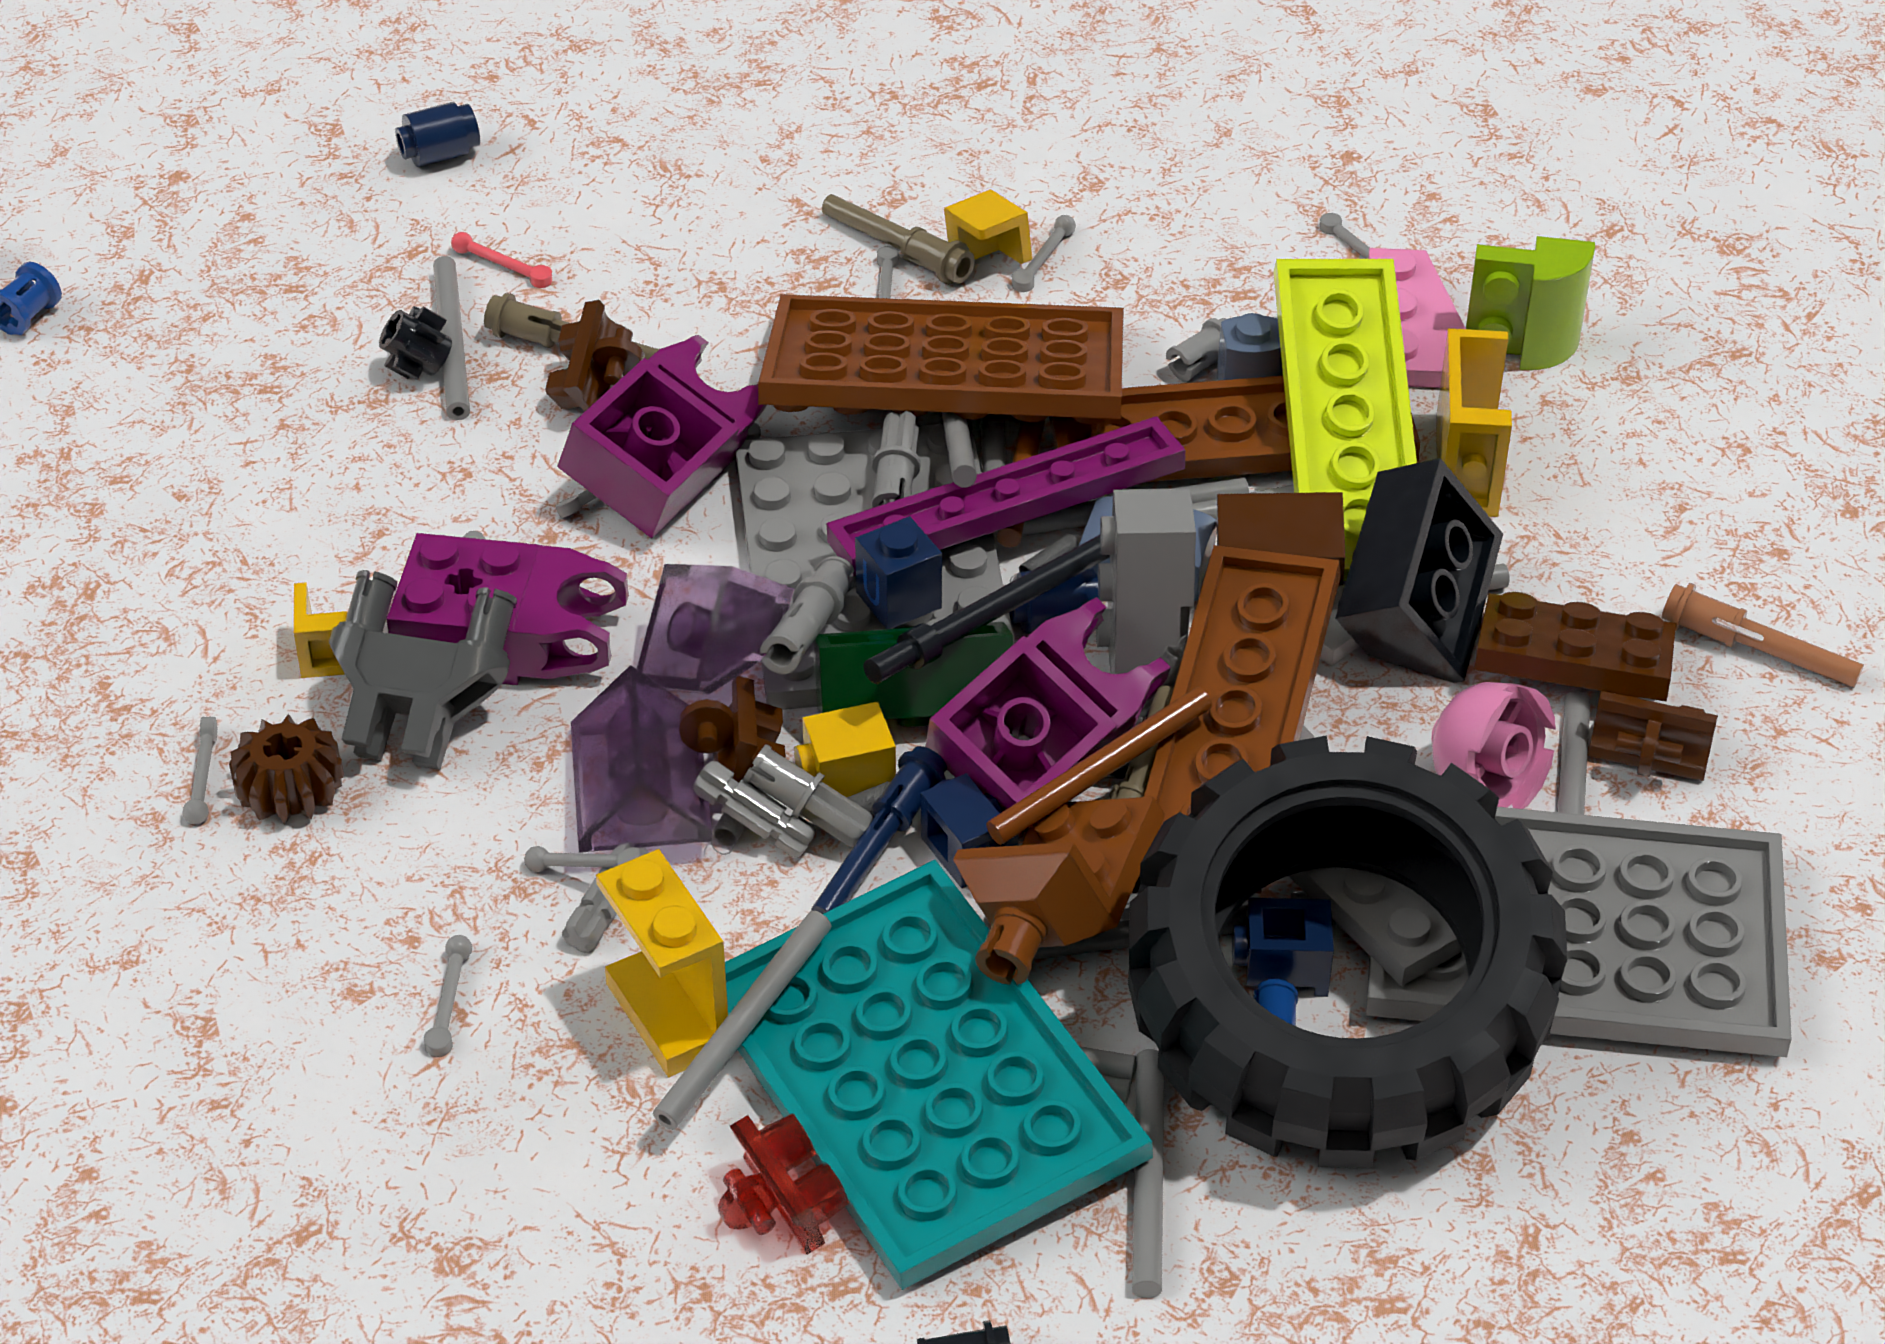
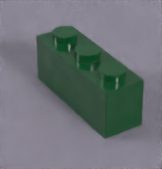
[814,621,1013,727]

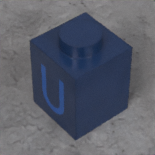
[855,516,942,629]

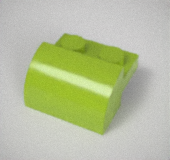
[1465,236,1595,370]

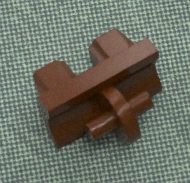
[545,300,645,411]
[678,675,786,783]
[1588,691,1718,781]

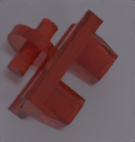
[718,1113,849,1254]

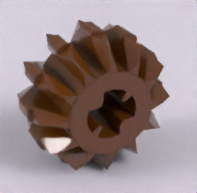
[229,713,344,825]

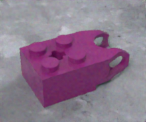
[557,335,767,539]
[386,533,629,686]
[925,597,1171,836]

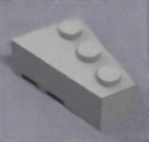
[1096,488,1196,717]

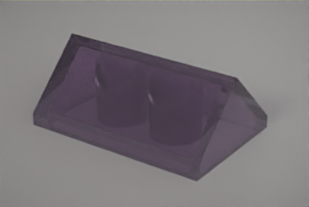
[570,665,713,853]

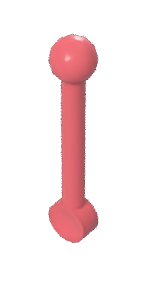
[451,232,552,288]

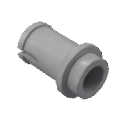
[1166,318,1226,381]

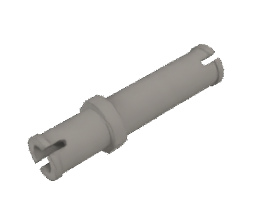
[760,556,856,674]

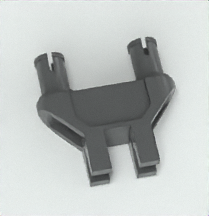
[329,570,517,770]

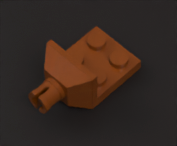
[953,796,1165,985]

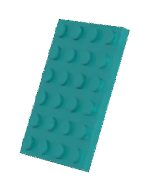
[725,859,1153,1290]

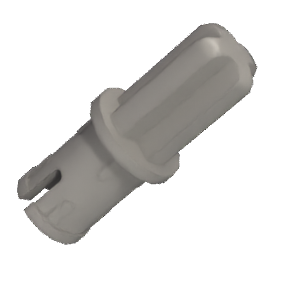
[872,411,921,508]
[743,744,873,846]

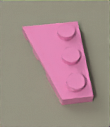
[1368,248,1466,388]

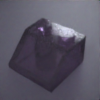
[632,564,794,695]

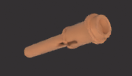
[1661,583,1864,688]

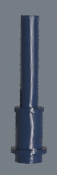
[811,746,947,914]

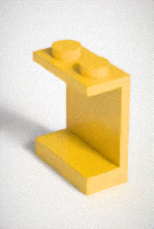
[1436,328,1512,517]
[596,849,728,1078]

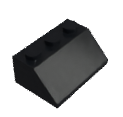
[1335,458,1503,683]

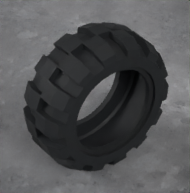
[1128,735,1567,1168]

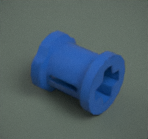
[0,261,62,335]

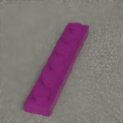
[826,416,1185,576]

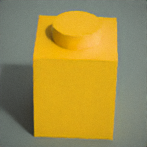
[794,702,896,798]

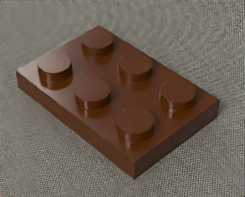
[1474,592,1676,702]

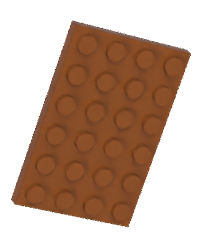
[758,294,1124,424]

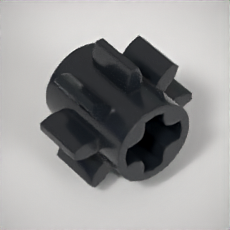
[379,306,452,380]

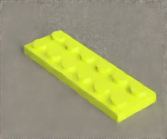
[1273,259,1417,581]

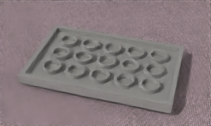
[735,422,1015,710]
[1366,807,1792,1057]

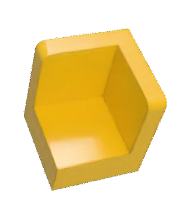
[944,189,1032,264]
[293,582,348,678]

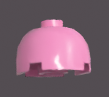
[1431,682,1556,809]

